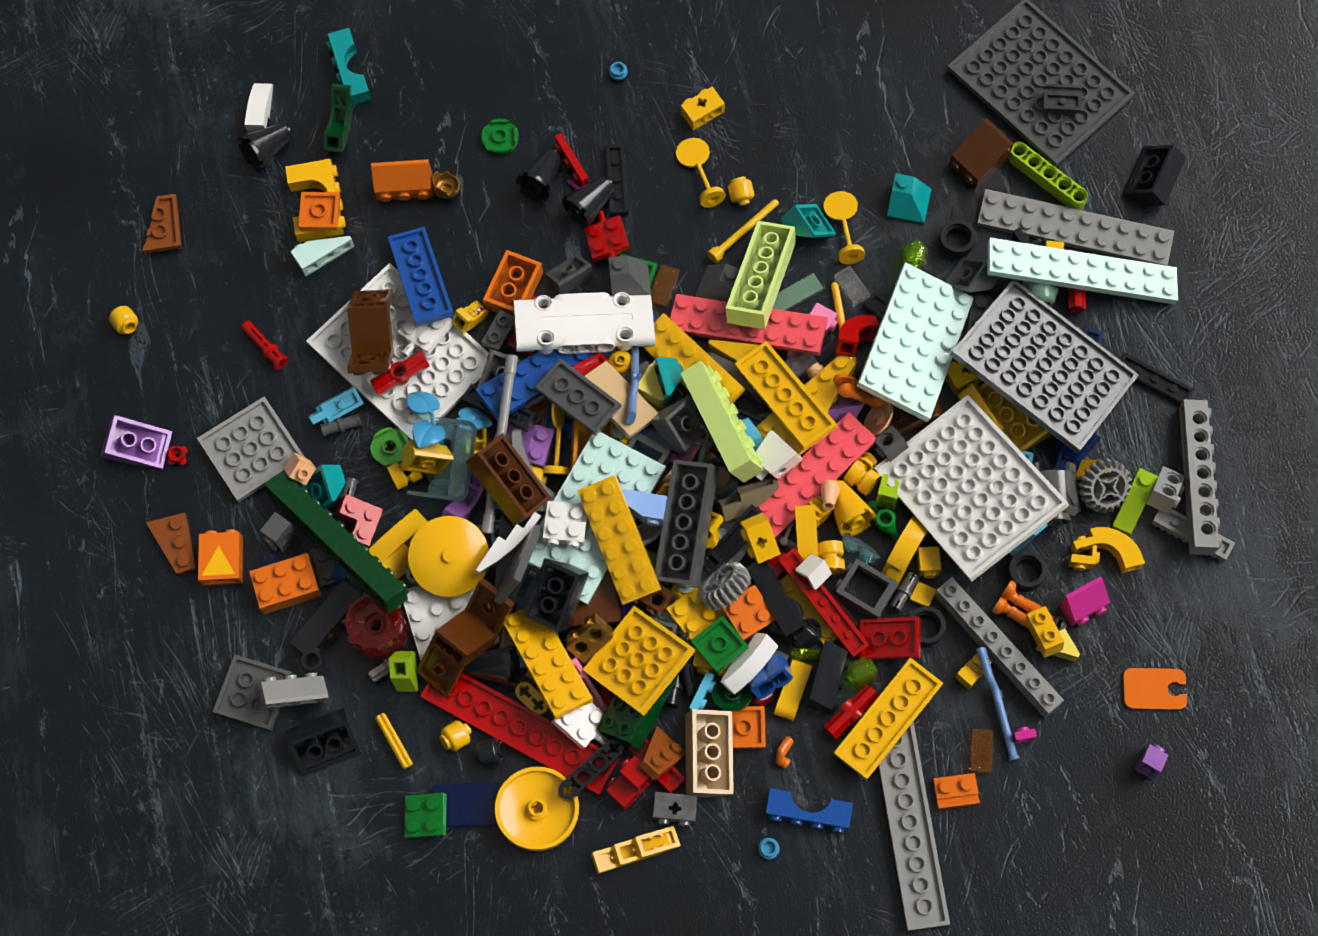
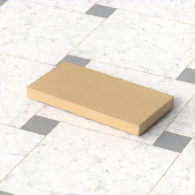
[585,361,658,439]

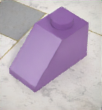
[1134,744,1168,780]

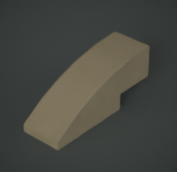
[718,477,779,522]

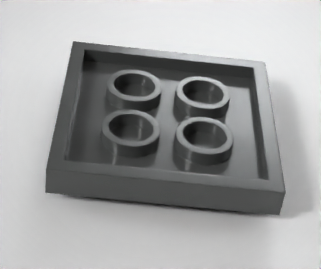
[213,654,293,731]

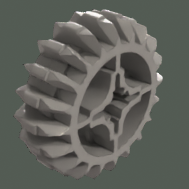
[1078,458,1132,513]
[698,562,751,611]

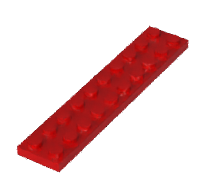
[420,666,620,796]

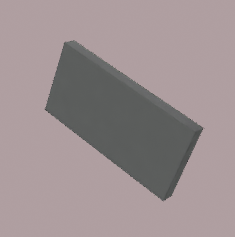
[534,358,622,436]
[494,524,542,604]

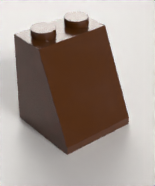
[950,118,1014,188]

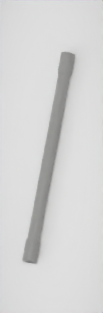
[481,355,518,534]

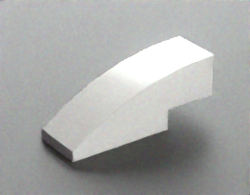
[244,83,273,132]
[720,633,778,694]

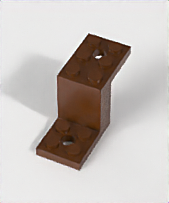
[347,289,394,376]
[416,578,515,697]

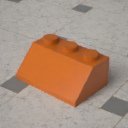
[371,159,434,202]

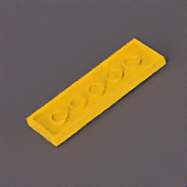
[642,313,746,403]
[735,341,838,451]
[577,475,661,605]
[503,607,593,720]
[834,657,943,780]

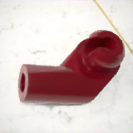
[752,688,777,706]

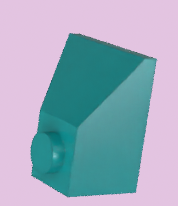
[887,173,931,224]
[780,204,836,238]
[654,357,684,406]
[299,465,346,509]

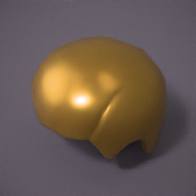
[431,171,460,199]

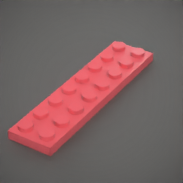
[670,294,828,356]
[736,412,876,540]

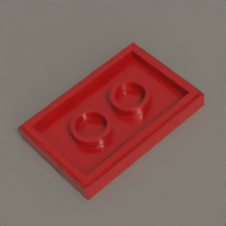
[859,617,921,661]

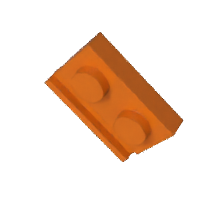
[933,773,980,810]

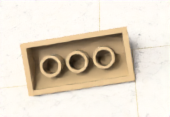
[685,709,733,797]

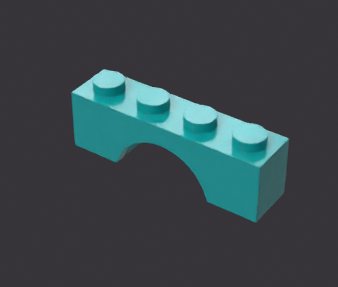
[327,28,371,105]

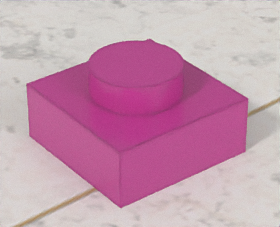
[1012,727,1037,744]

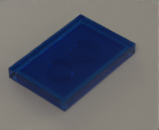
[433,782,497,827]

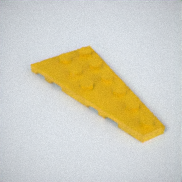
[756,355,856,468]

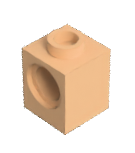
[283,452,316,485]

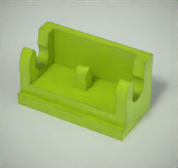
[876,474,899,511]

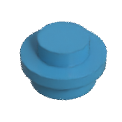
[609,62,628,80]
[758,838,779,859]

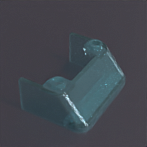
[407,414,477,501]

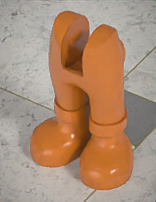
[833,374,887,409]
[992,580,1054,629]

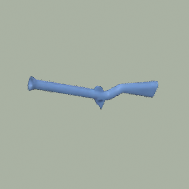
[626,346,642,425]
[976,647,1020,761]

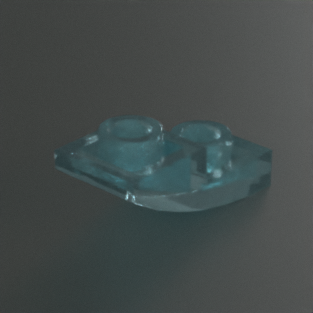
[842,534,880,566]

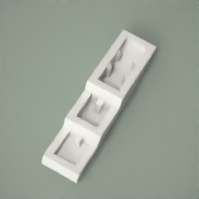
[475,512,541,575]

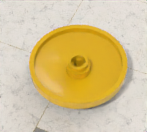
[408,516,489,597]
[495,767,579,851]

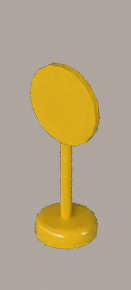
[676,138,726,208]
[824,191,865,265]
[543,403,570,476]

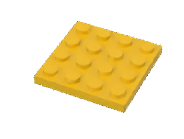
[583,606,696,716]

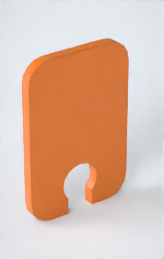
[1123,668,1187,710]

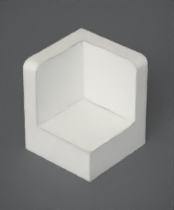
[796,554,832,590]

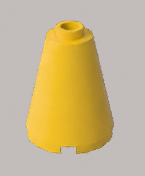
[833,480,876,537]

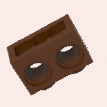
[631,584,674,618]

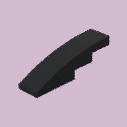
[747,560,805,637]

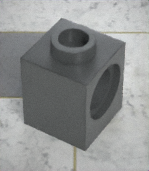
[874,425,909,462]

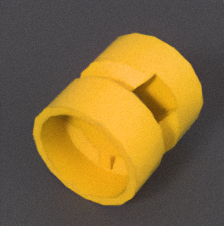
[843,460,881,497]
[387,462,423,490]
[818,540,845,575]

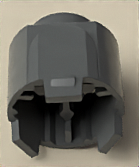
[1032,462,1079,527]

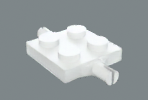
[397,314,452,357]
[551,703,609,749]

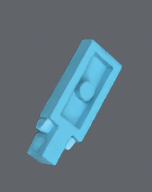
[309,386,364,425]

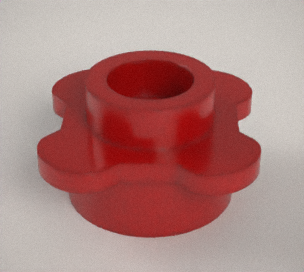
[167,446,188,465]

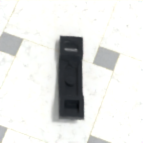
[703,504,761,576]

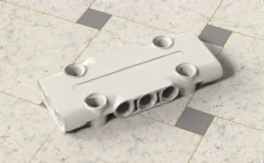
[513,292,655,354]

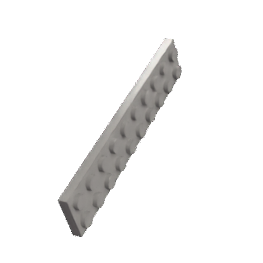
[977,189,1174,266]
[878,722,950,931]

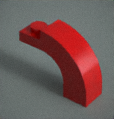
[835,315,881,357]

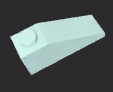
[291,236,355,276]

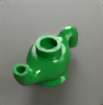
[869,500,899,544]

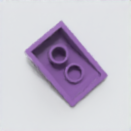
[100,415,172,469]
[494,424,556,468]

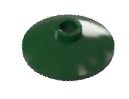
[712,680,753,712]

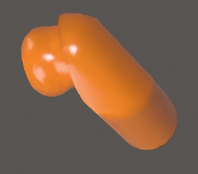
[776,737,794,769]

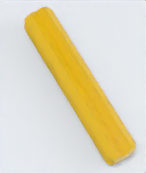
[375,713,413,769]

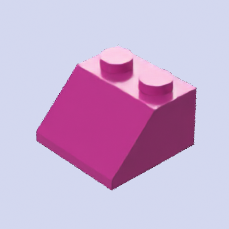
[1059,576,1110,626]

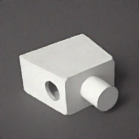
[755,430,803,481]

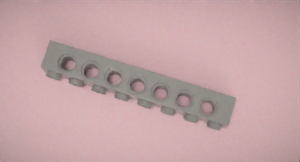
[1179,399,1222,555]
[934,577,1064,718]

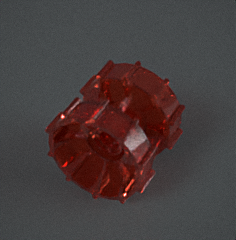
[342,592,411,662]

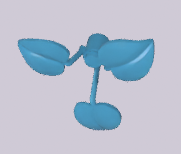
[406,391,492,450]

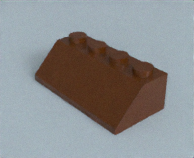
[465,433,551,526]

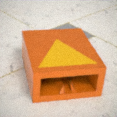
[198,529,243,586]

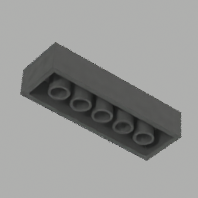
[655,460,719,588]

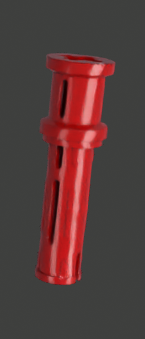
[241,320,289,370]

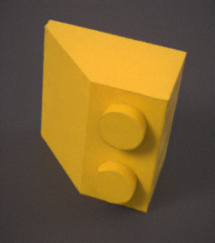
[402,440,453,475]

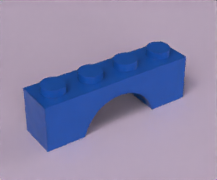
[765,788,853,833]

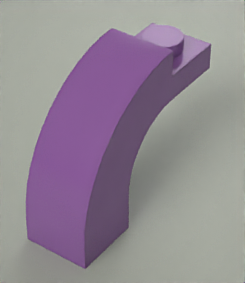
[441,469,487,521]

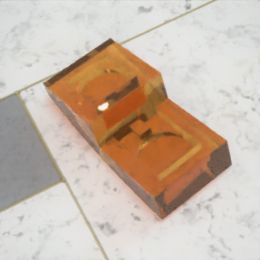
[651,264,680,306]
[970,728,993,773]

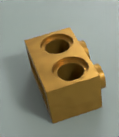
[566,613,613,664]

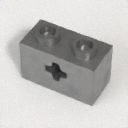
[653,792,697,827]

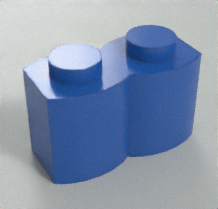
[749,654,793,699]

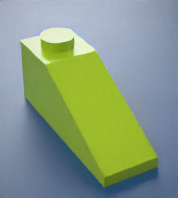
[1112,468,1158,535]

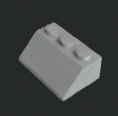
[259,673,328,709]

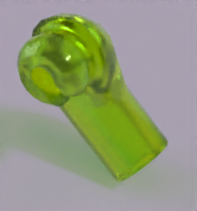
[789,647,821,661]

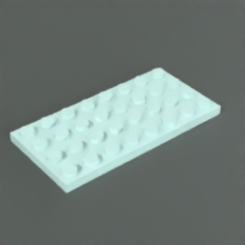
[857,262,973,422]
[529,432,666,606]

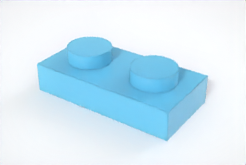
[689,672,716,711]

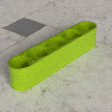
[1009,142,1088,210]

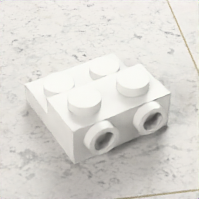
[543,501,587,548]

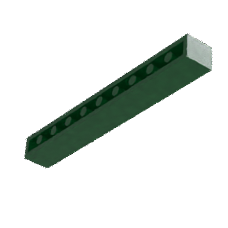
[264,471,408,614]

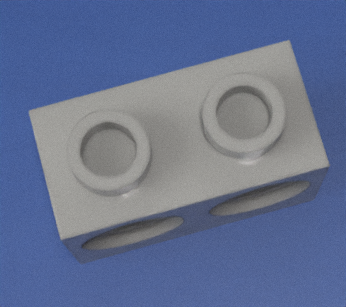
[1146,466,1186,514]

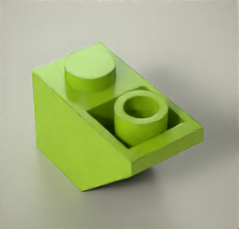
[389,651,418,692]

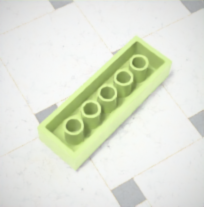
[726,221,796,330]
[680,361,764,482]

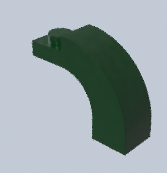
[323,84,353,152]

